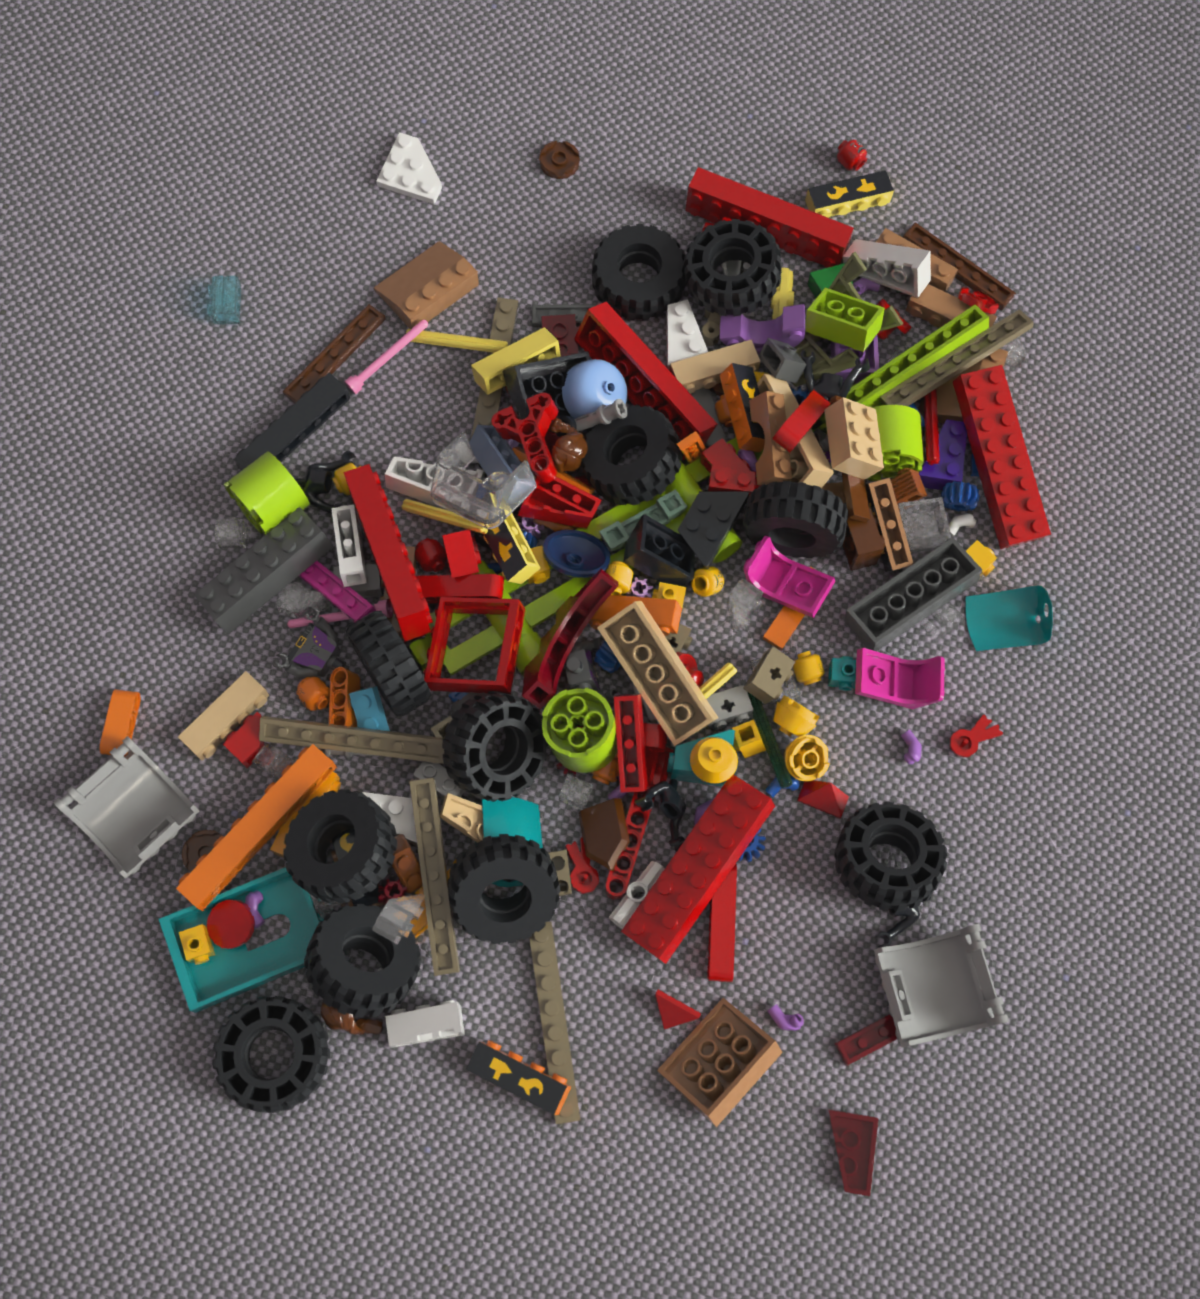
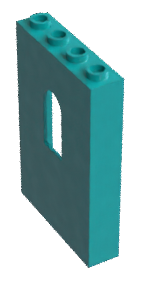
[159,867,325,1013]

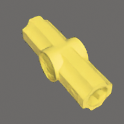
[771,268,794,320]

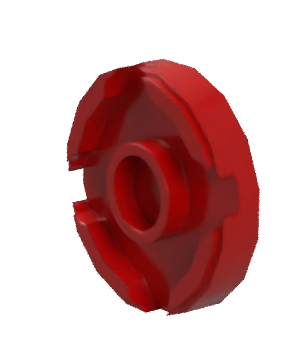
[957,288,999,314]
[207,900,255,949]

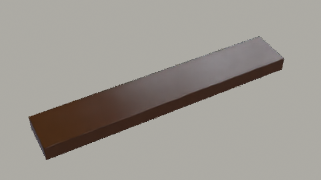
[903,222,1016,310]
[282,304,386,403]
[830,395,870,522]

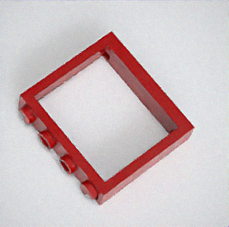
[423,597,526,695]

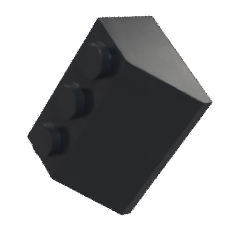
[623,514,695,586]

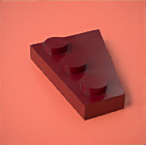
[829,1110,879,1196]

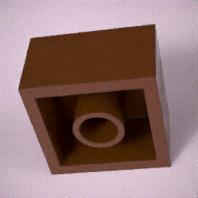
[842,508,886,571]

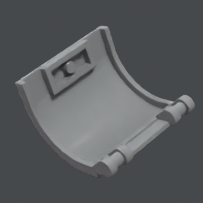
[53,736,199,879]
[874,924,1009,1048]

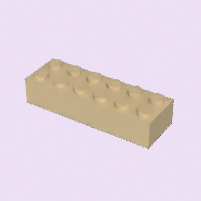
[757,374,834,488]
[597,601,718,746]

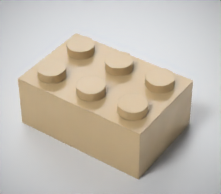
[824,397,884,480]

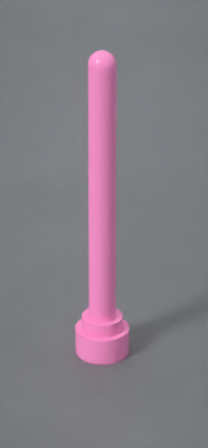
[344,320,428,395]
[287,599,393,628]

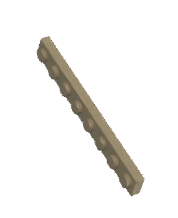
[469,297,519,452]
[880,309,1034,406]
[259,716,445,764]
[409,777,460,976]
[529,922,580,1124]

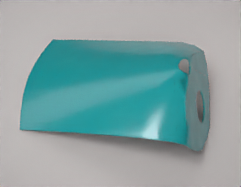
[966,585,1053,651]
[482,797,543,888]

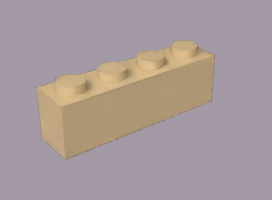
[669,340,761,394]
[178,671,269,761]

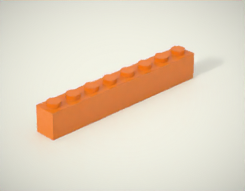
[176,744,337,911]

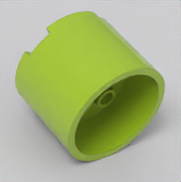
[867,405,924,481]
[223,451,310,536]
[542,688,618,773]

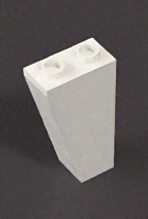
[331,504,367,587]

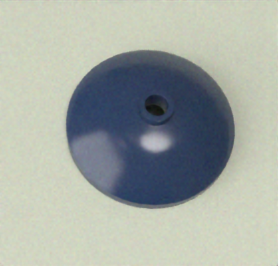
[543,530,610,578]

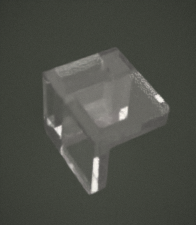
[559,774,593,810]

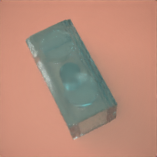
[207,275,241,324]

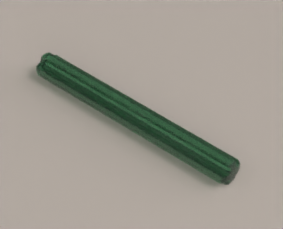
[747,692,792,789]

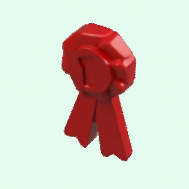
[950,714,1003,758]
[565,837,599,894]

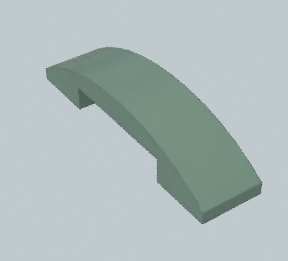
[599,489,688,551]

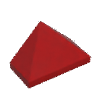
[645,747,674,787]
[797,780,849,819]
[654,990,701,1030]

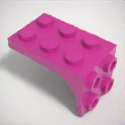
[743,536,835,618]
[855,648,945,709]

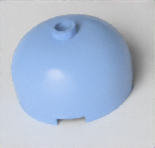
[562,359,628,419]

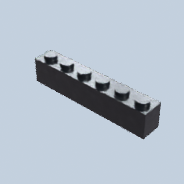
[234,373,351,471]

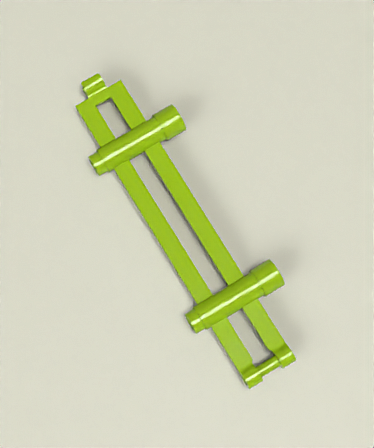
[409,437,763,676]

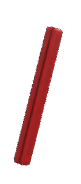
[924,389,940,465]

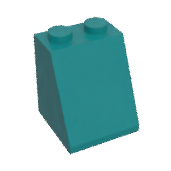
[667,730,735,786]

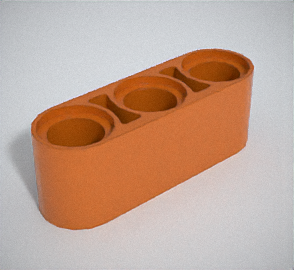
[329,667,361,727]
[100,689,141,757]

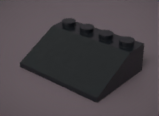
[503,351,591,419]

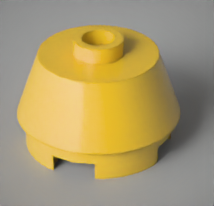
[773,695,820,737]
[784,735,829,782]
[690,737,738,783]

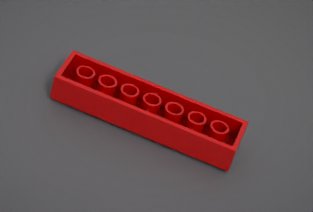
[685,167,854,268]
[574,302,717,460]
[953,365,1051,549]
[343,464,433,641]
[621,774,775,964]

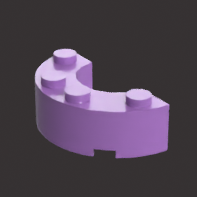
[720,304,806,356]

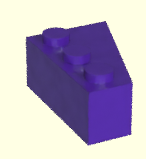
[919,419,967,491]

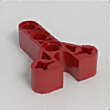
[491,393,558,483]

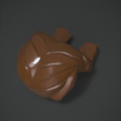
[536,418,588,473]
[320,1002,383,1035]

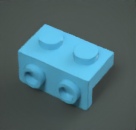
[349,686,390,731]

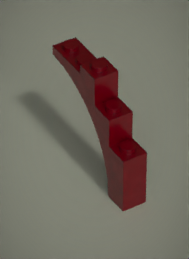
[522,569,619,709]

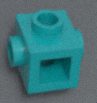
[828,656,856,691]

